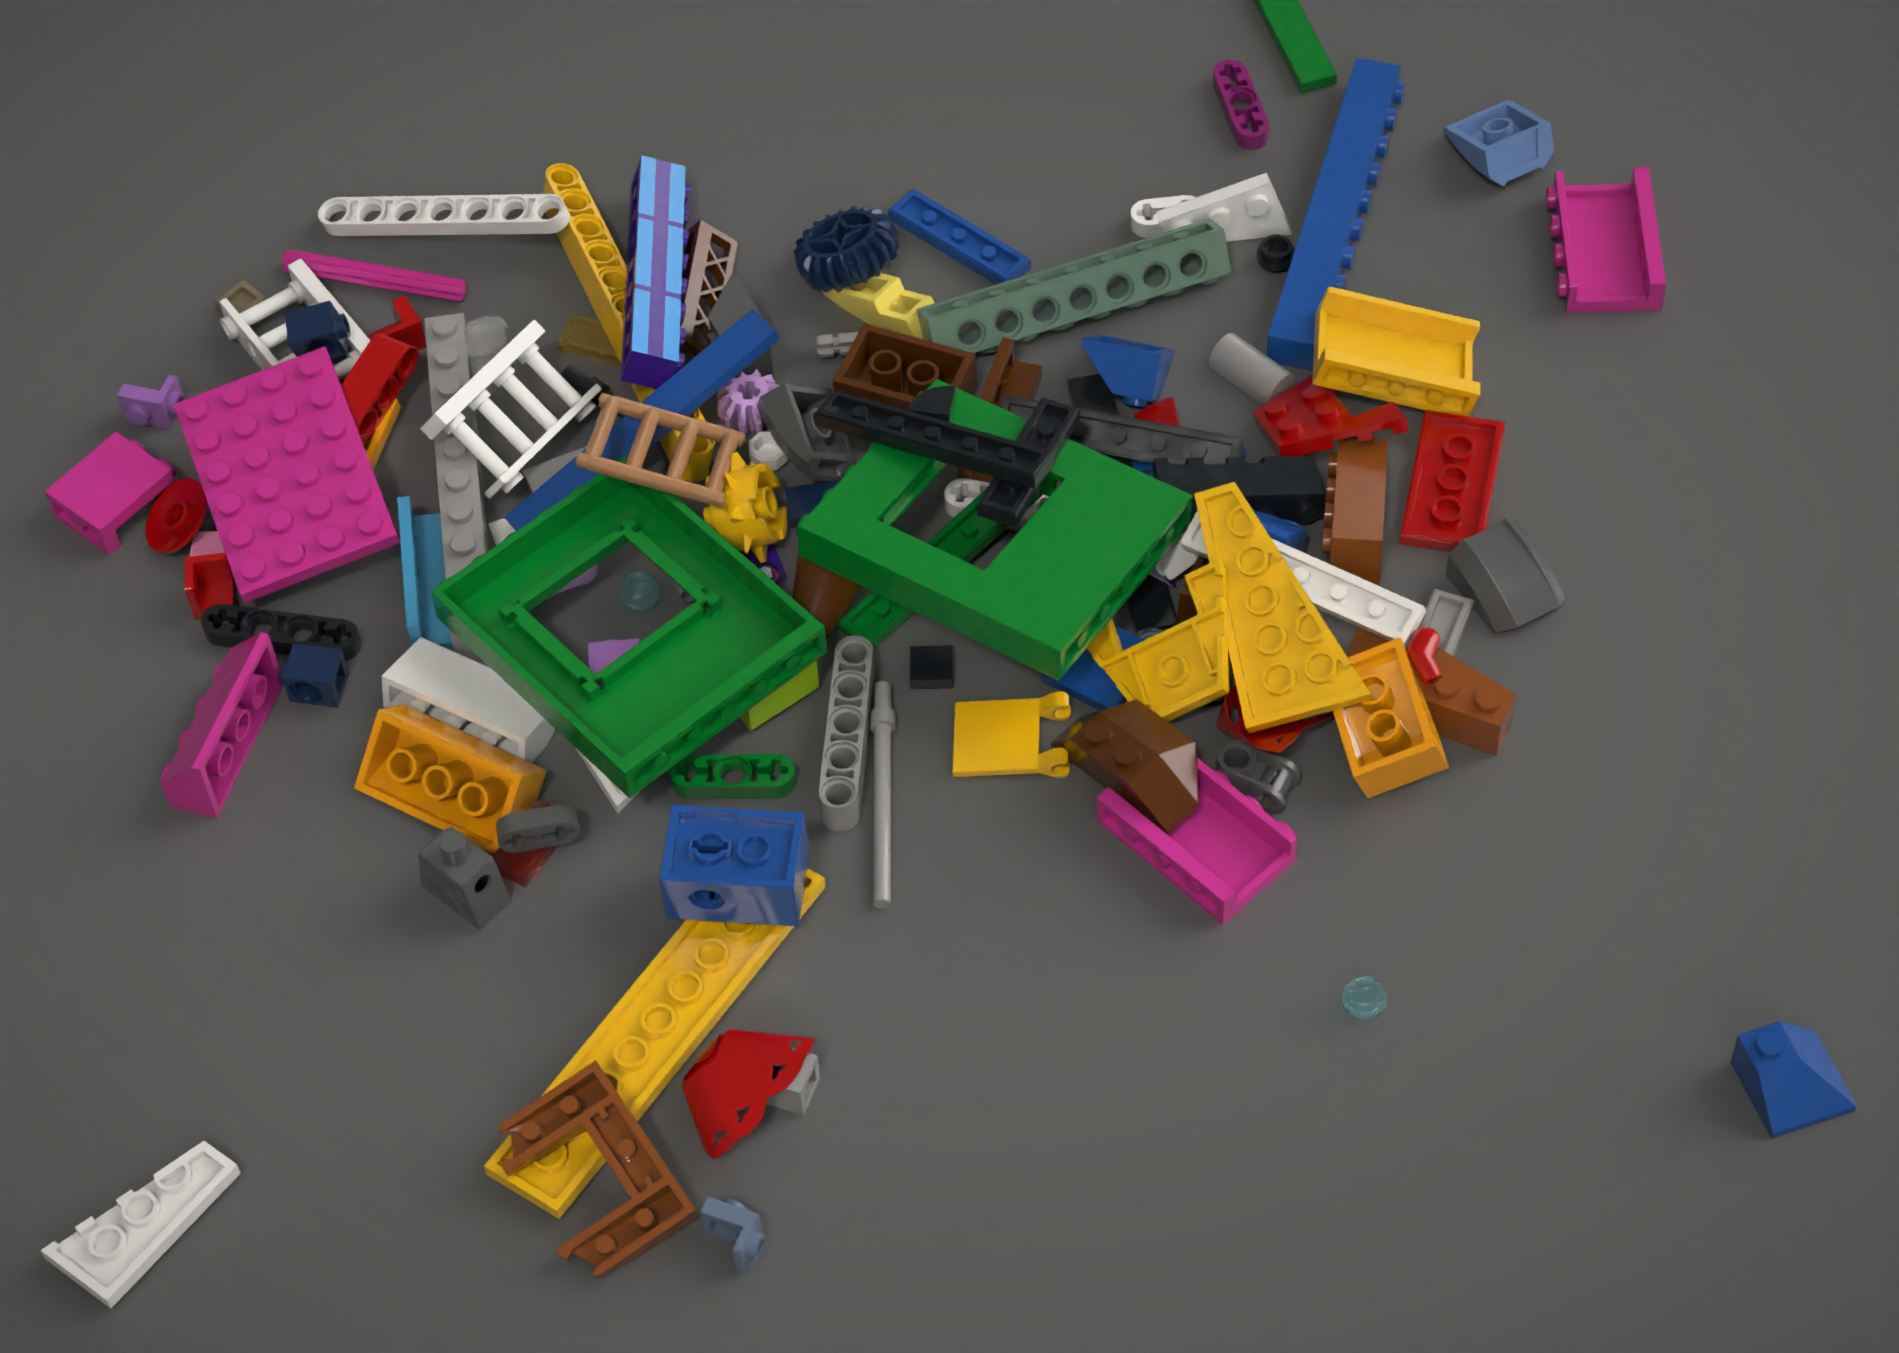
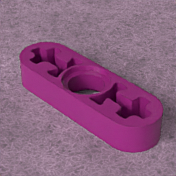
[1213,60,1269,150]

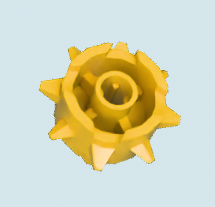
[703,452,787,563]

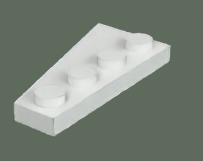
[40,1141,241,1309]

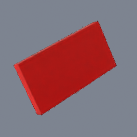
[1399,410,1505,552]

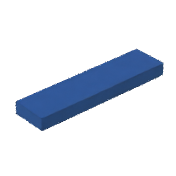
[888,189,1031,285]

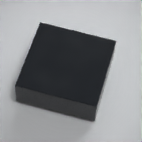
[910,645,953,689]

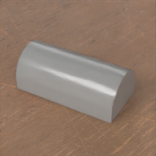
[1209,333,1296,405]

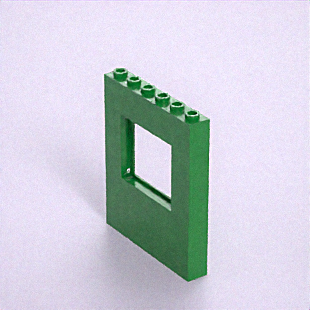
[796,379,1193,681]
[430,454,827,798]

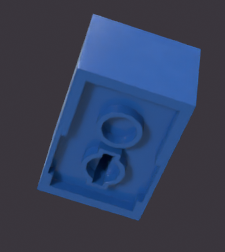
[659,805,809,926]

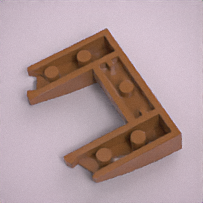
[498,1060,700,1279]

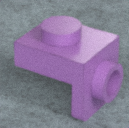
[117,375,186,430]

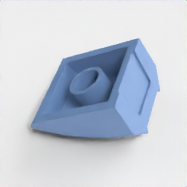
[1443,100,1554,186]

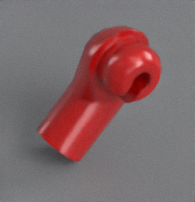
[1406,627,1443,686]

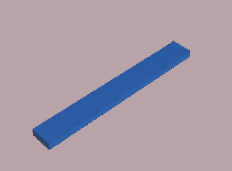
[504,309,780,531]

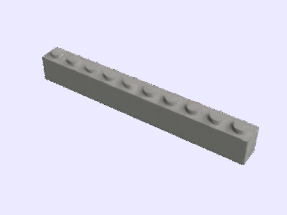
[424,313,489,660]

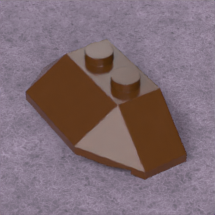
[1051,699,1199,835]

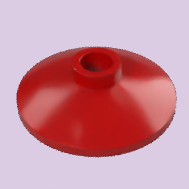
[145,478,208,554]

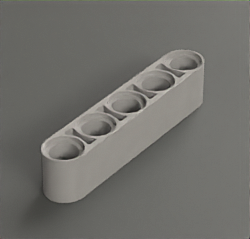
[819,635,875,832]

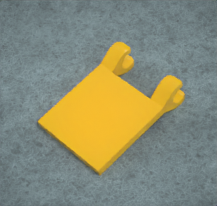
[952,691,1071,778]

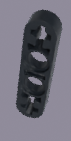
[201,604,361,661]

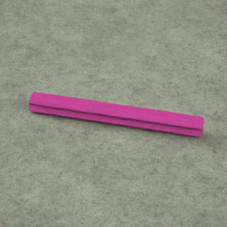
[281,249,467,302]

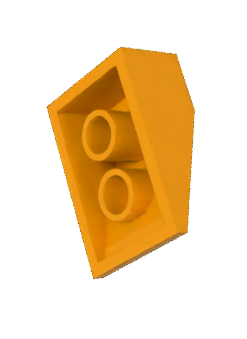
[1333,637,1449,799]

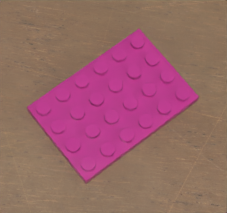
[173,346,400,604]

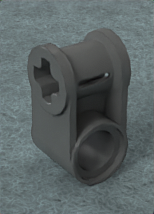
[1215,739,1301,814]

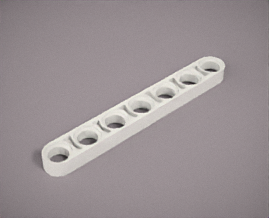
[318,194,570,236]

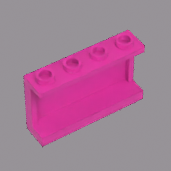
[1546,167,1666,313]
[1096,755,1297,925]

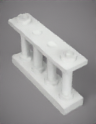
[219,258,370,380]
[420,320,602,499]

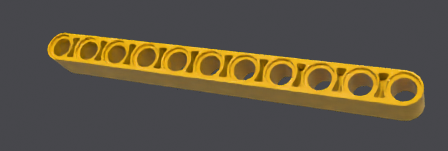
[542,163,715,482]

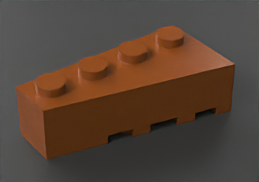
[1322,437,1388,586]
[1346,628,1516,756]

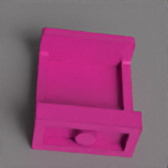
[45,432,176,555]

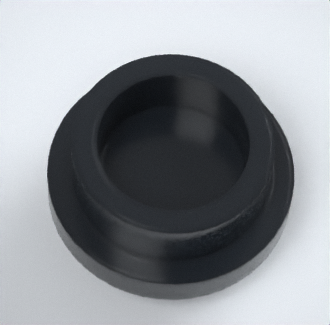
[1257,234,1295,271]

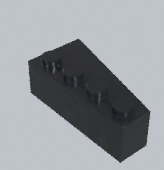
[1153,456,1326,533]

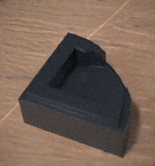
[908,386,956,422]

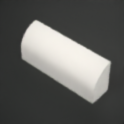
[382,637,555,763]

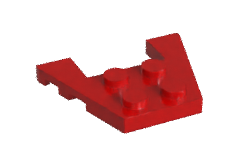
[1253,374,1409,456]

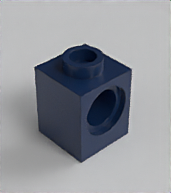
[285,300,351,358]
[279,643,349,708]

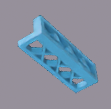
[397,496,455,652]

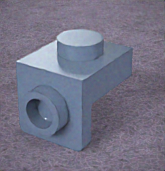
[700,1196,766,1274]

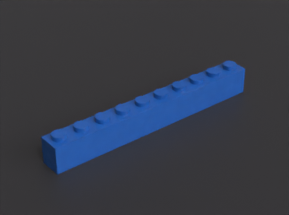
[1267,58,1406,371]

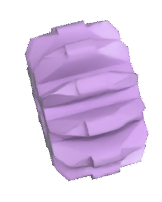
[716,369,780,435]

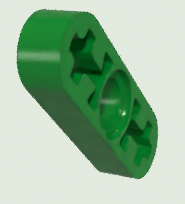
[670,754,796,799]

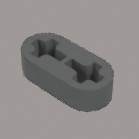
[496,804,581,853]

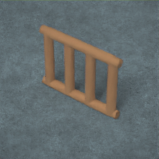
[575,393,746,508]

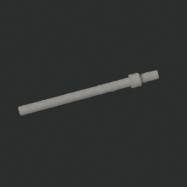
[870,681,895,909]

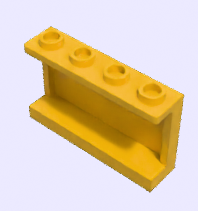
[1312,287,1480,416]

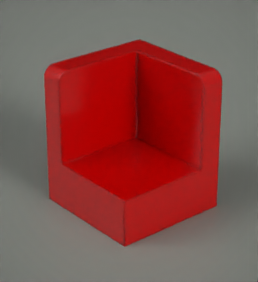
[369,296,427,351]
[184,553,236,620]

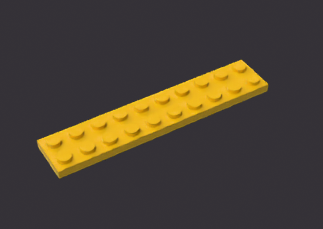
[484,868,826,1219]

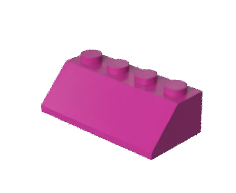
[161,632,284,818]

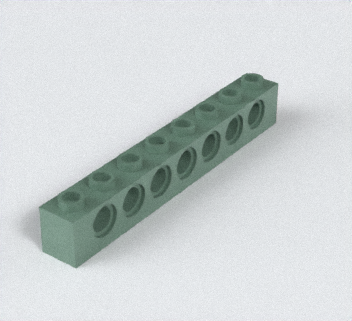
[916,219,1232,353]

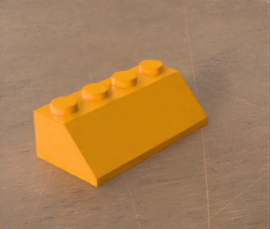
[354,704,547,856]

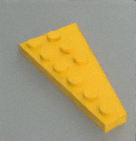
[1194,482,1374,733]

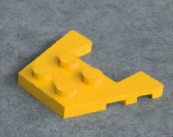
[1087,559,1229,722]

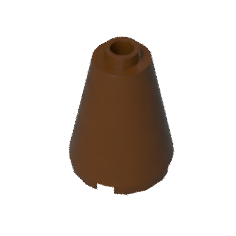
[792,550,863,638]

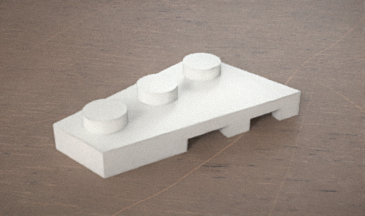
[1156,173,1292,242]

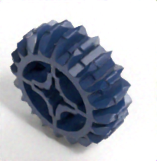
[794,206,900,292]

